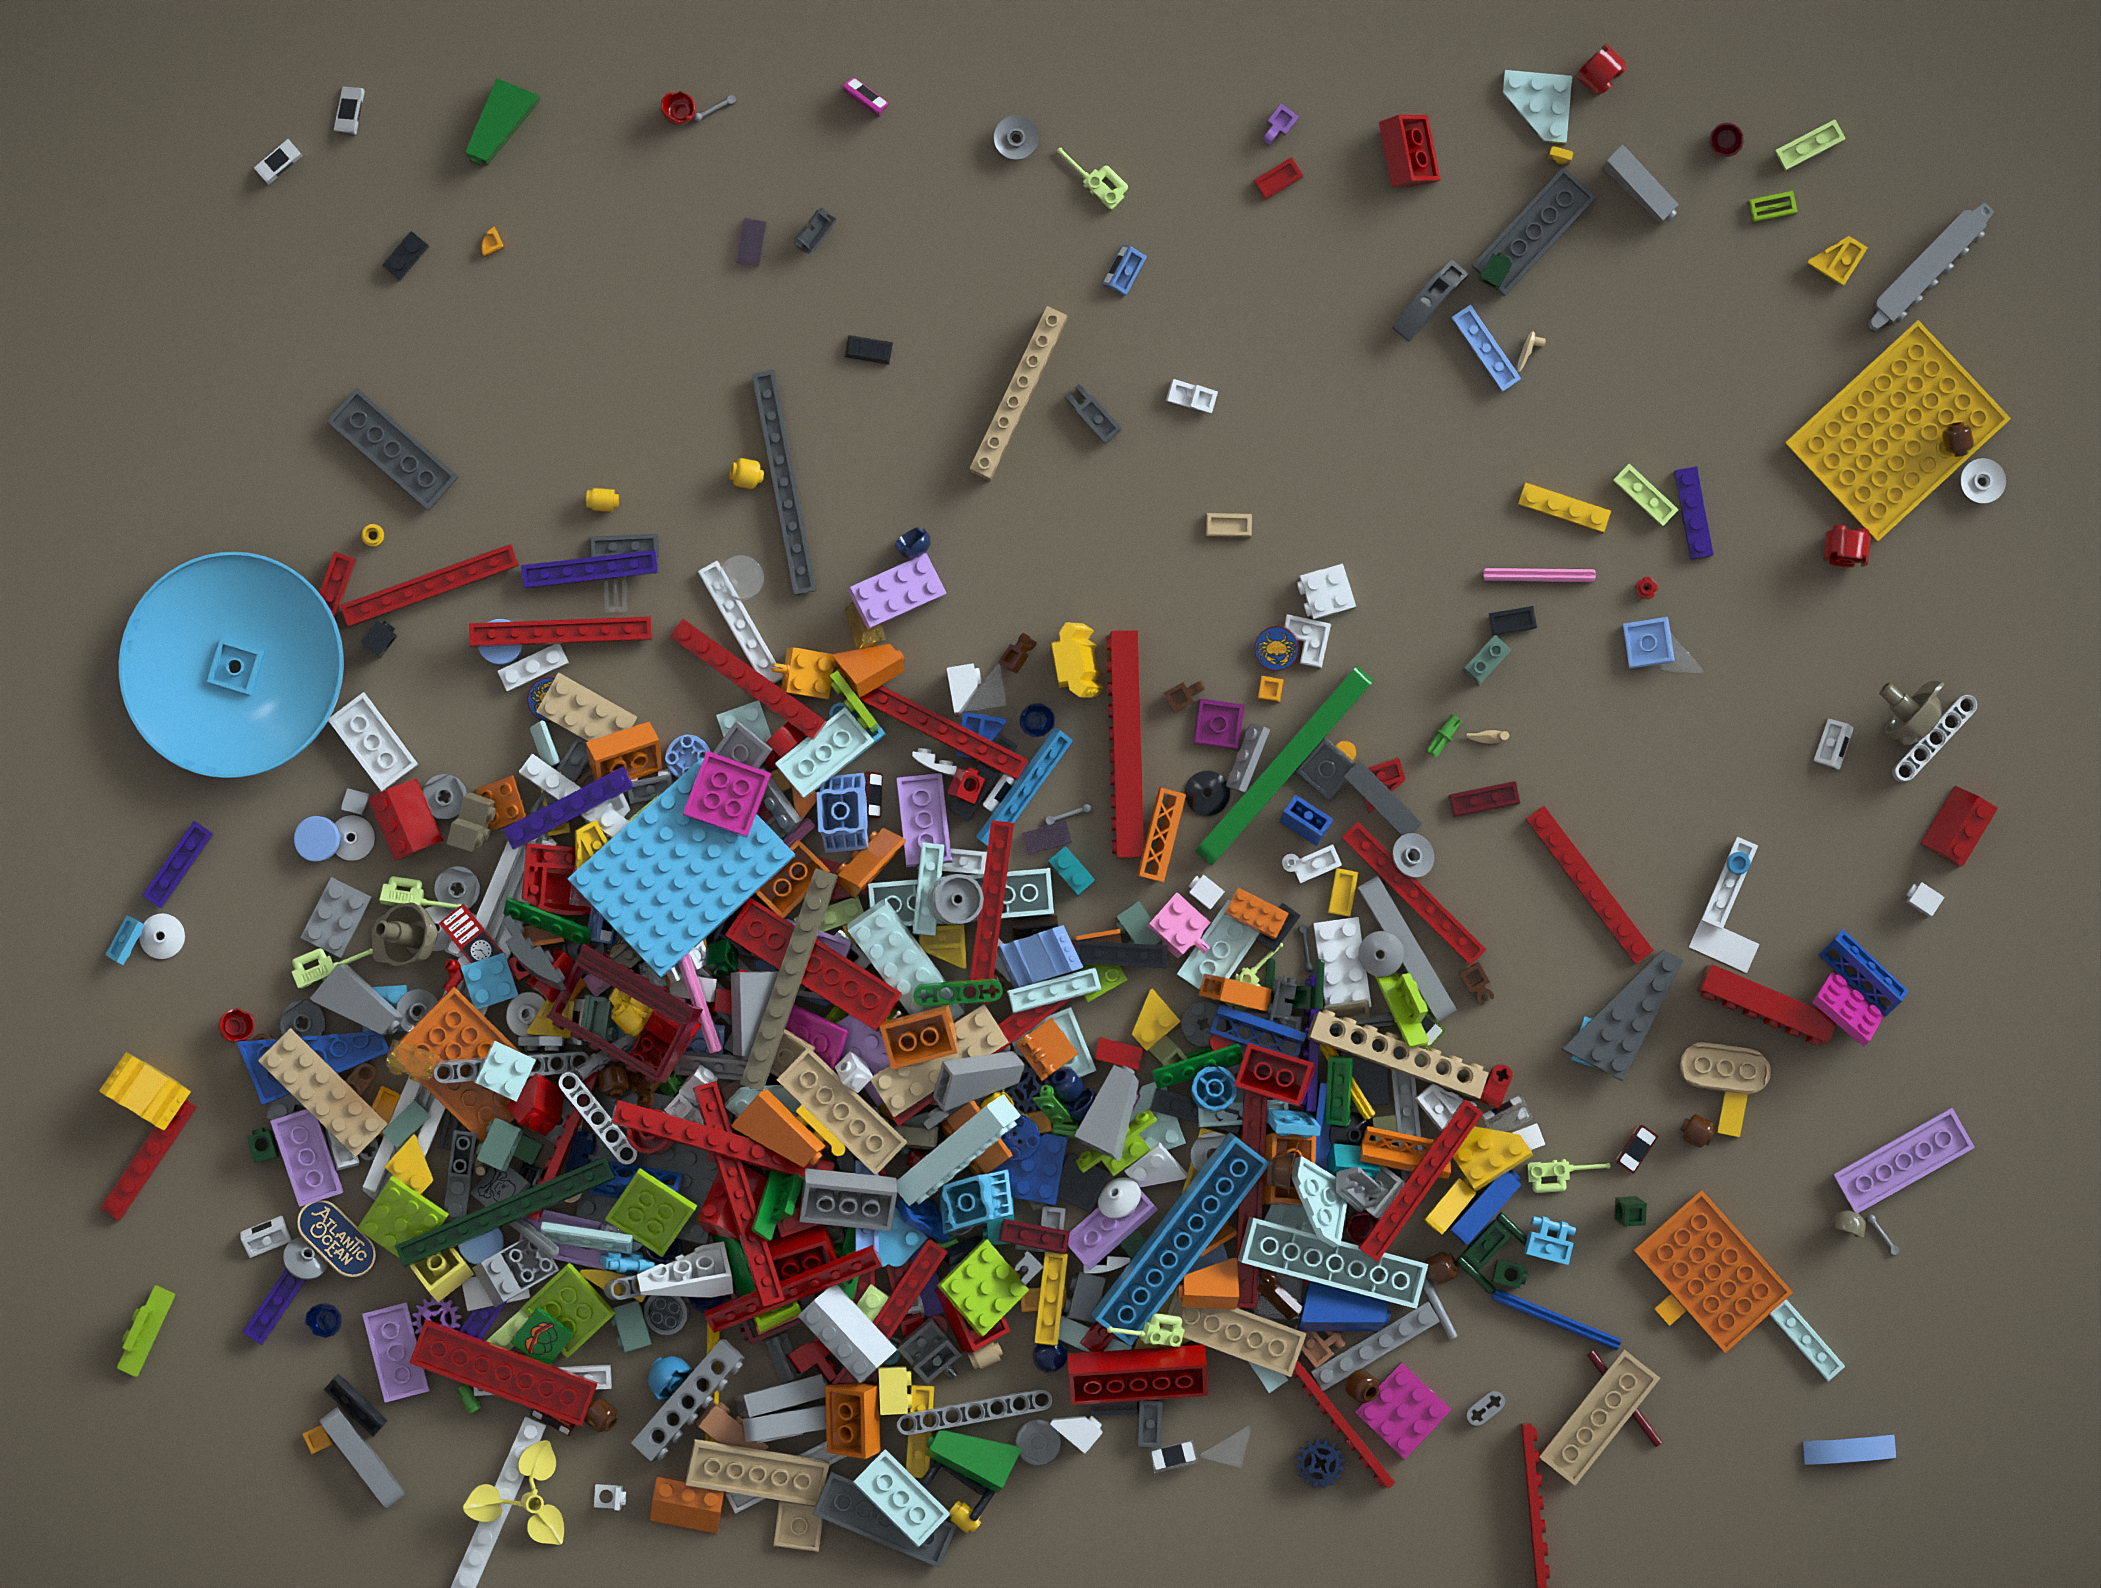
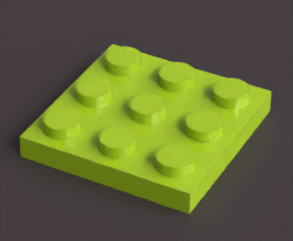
[605,1168,697,1257]
[357,1175,449,1258]
[937,1239,1029,1336]
[521,1263,616,1358]

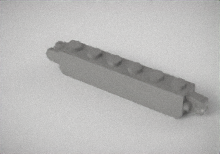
[1868,202,1994,332]

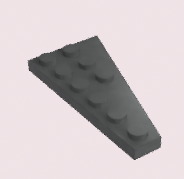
[1561,950,1683,1081]

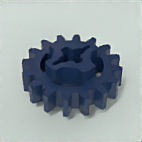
[1005,1063,1050,1112]
[1295,1438,1345,1488]

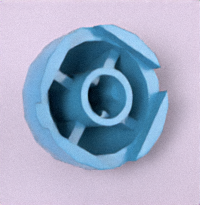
[1191,1066,1237,1113]
[648,1356,693,1401]

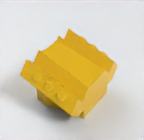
[1051,622,1105,698]
[99,1052,191,1130]

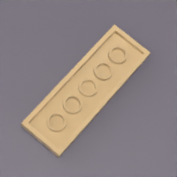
[870,1004,1009,1117]
[258,1028,389,1157]
[777,1047,907,1175]
[1162,1288,1307,1377]
[1539,1349,1660,1485]
[685,1439,830,1506]

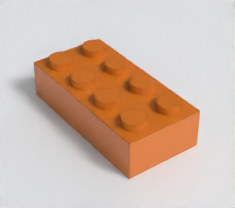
[1225,887,1289,940]

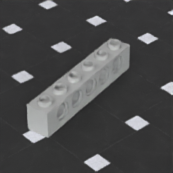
[631,1339,745,1461]

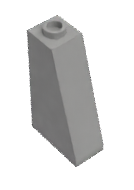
[1602,144,1679,224]
[310,964,404,1035]
[731,970,779,1060]
[933,1051,1024,1111]
[1075,1065,1139,1161]
[734,1374,828,1419]

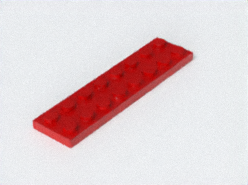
[725,898,902,1032]
[409,1319,598,1426]

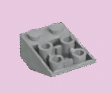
[472,1238,559,1308]

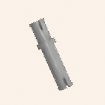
[575,1034,637,1081]

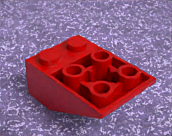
[629,1011,702,1083]

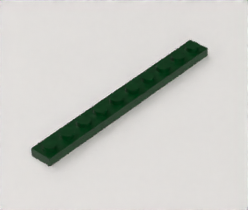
[395,1157,616,1267]

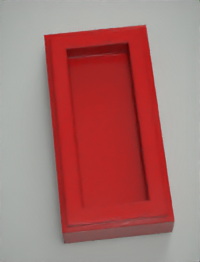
[1253,157,1303,200]

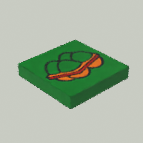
[510,1306,575,1365]

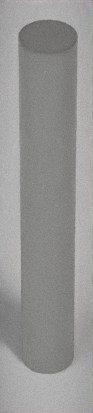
[1423,1277,1458,1340]

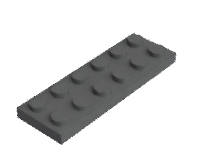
[1472,167,1596,296]
[327,388,459,511]
[812,1471,957,1568]

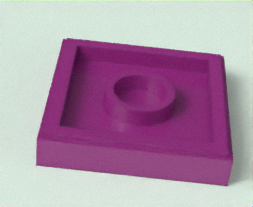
[1193,699,1244,750]

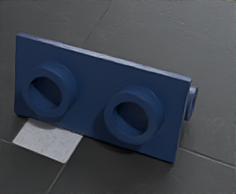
[564,1130,597,1174]

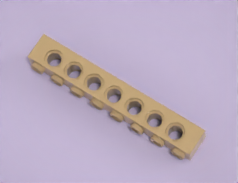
[970,306,1067,481]
[1306,1009,1489,1099]

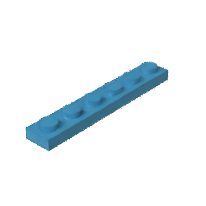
[976,727,1073,847]

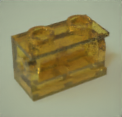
[845,601,886,649]
[384,1038,439,1083]

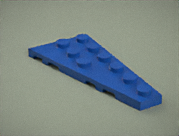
[237,1031,390,1105]

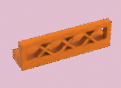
[1137,787,1186,882]
[1360,1126,1451,1179]

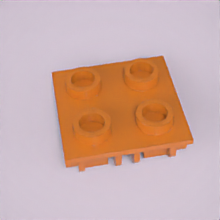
[475,775,527,832]
[1015,1017,1079,1081]

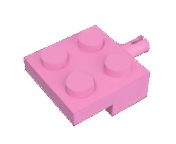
[1147,892,1211,959]

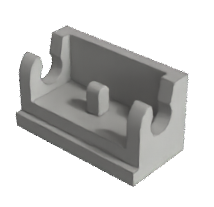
[1336,1166,1381,1212]
[1015,1250,1043,1285]

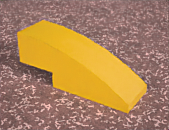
[579,1269,647,1303]

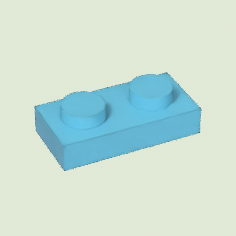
[105,915,145,965]

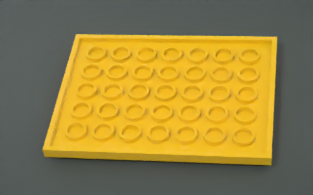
[1785,320,2011,542]

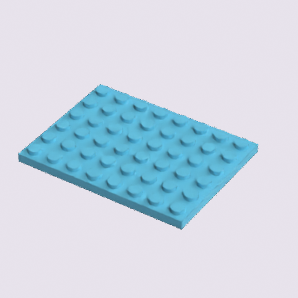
[567,757,795,978]

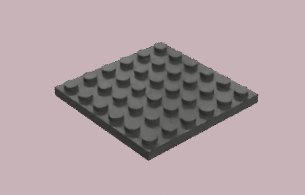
[576,1088,735,1244]

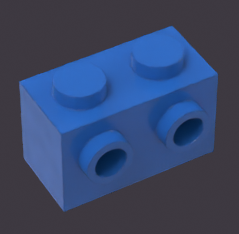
[1279,795,1333,846]

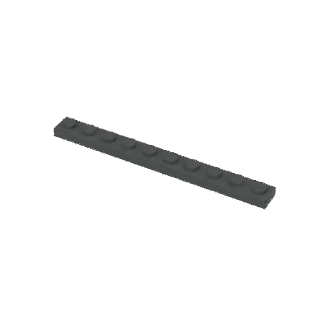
[752,370,817,595]

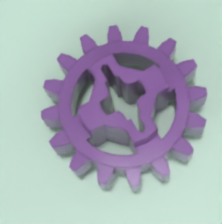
[412,1296,462,1334]

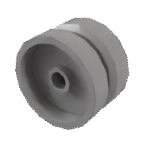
[927,874,984,925]

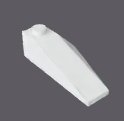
[637,1241,733,1297]

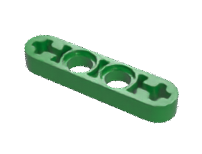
[913,979,1003,1006]

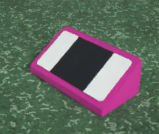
[843,78,888,117]

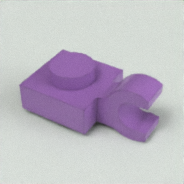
[1263,104,1299,145]

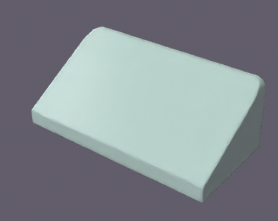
[530,720,560,767]

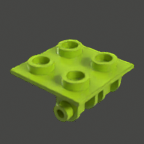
[1071,941,1128,1002]

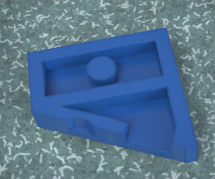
[956,712,1007,760]
[897,1199,951,1243]

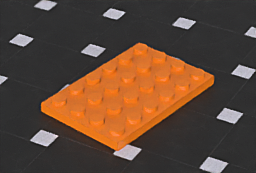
[389,986,546,1142]
[1633,1190,1793,1353]

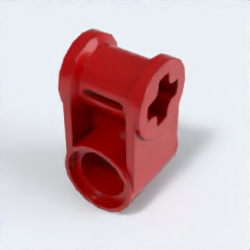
[1477,1064,1513,1109]

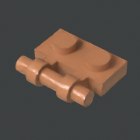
[1293,1324,1346,1369]

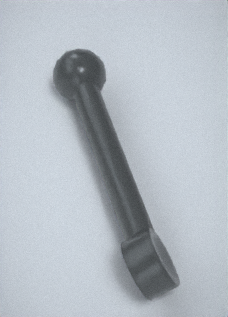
[1299,925,1313,972]

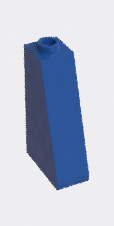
[1448,1169,1522,1245]
[1297,1281,1391,1331]

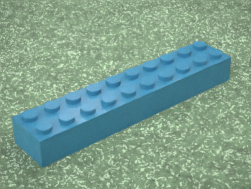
[1091,1132,1269,1346]

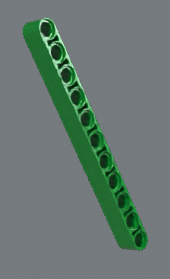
[1195,666,1374,866]

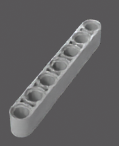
[1357,876,1457,1022]
[430,1050,590,1083]
[895,1389,1052,1435]

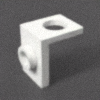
[594,1484,626,1511]

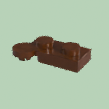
[624,1064,660,1108]
[1257,1269,1303,1321]

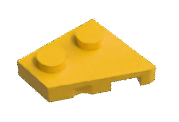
[384,1134,434,1195]

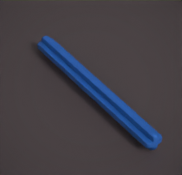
[1492,1289,1621,1350]

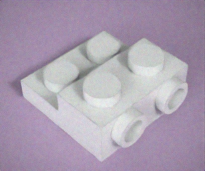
[1297,563,1356,620]

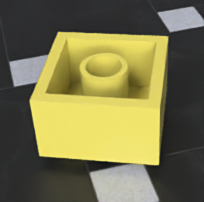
[410,1247,474,1302]
[879,1366,912,1415]

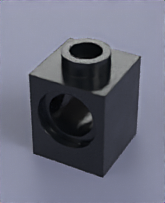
[361,621,397,657]

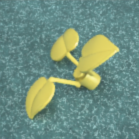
[463,1440,564,1545]

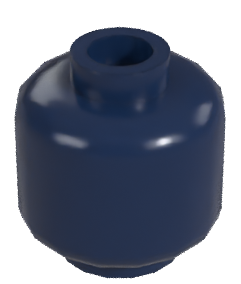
[1050,1068,1084,1102]

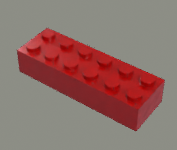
[1696,964,1836,1046]
[1067,1345,1208,1405]

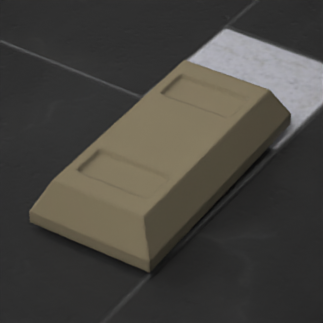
[1323,999,1370,1021]
[892,1123,938,1150]

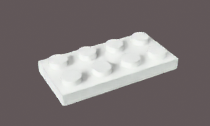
[328,692,419,791]
[1313,917,1372,1007]

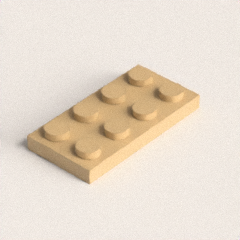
[536,672,637,741]

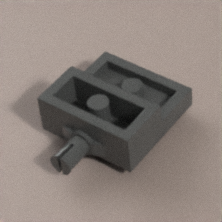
[896,1317,962,1384]

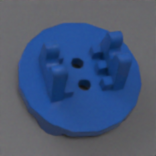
[1001,1115,1040,1161]

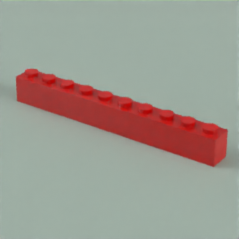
[1106,630,1144,859]

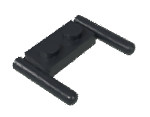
[920,1460,996,1521]

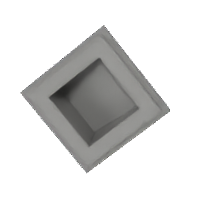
[340,788,370,816]

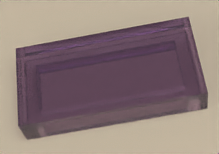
[736,218,767,267]
[1022,821,1072,855]

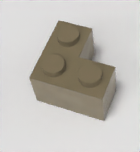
[446,793,496,852]

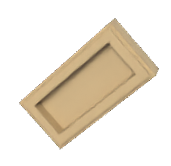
[1206,513,1252,537]

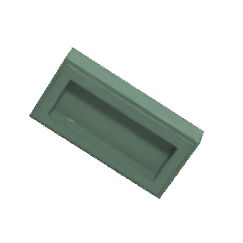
[382,1100,431,1148]

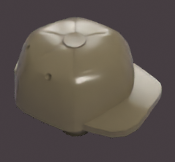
[1879,681,1945,746]
[371,902,438,966]

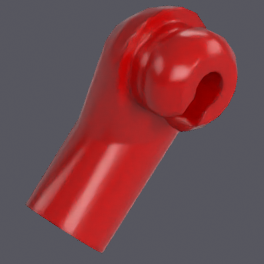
[443,959,463,992]

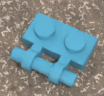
[1524,1216,1576,1265]
[599,1251,655,1273]

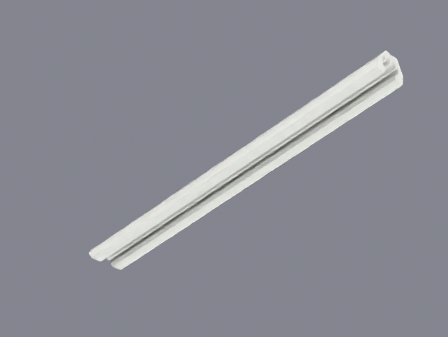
[363,834,557,1200]

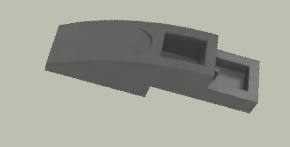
[1392,259,1469,342]
[502,915,566,991]
[443,1130,477,1221]

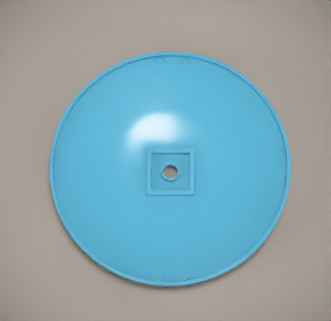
[119,552,344,778]

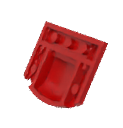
[522,843,592,915]

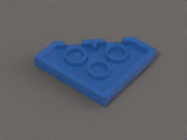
[992,1134,1068,1205]

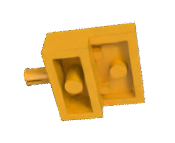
[771,647,834,700]

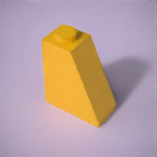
[1422,1178,1476,1235]

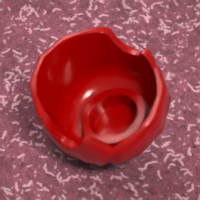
[661,91,696,125]
[218,1008,255,1043]

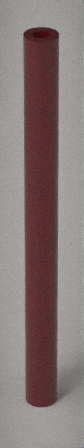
[1587,1350,1663,1447]

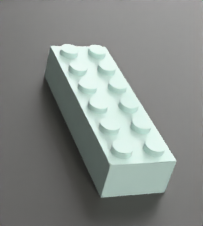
[848,898,965,1020]
[896,1094,1021,1206]

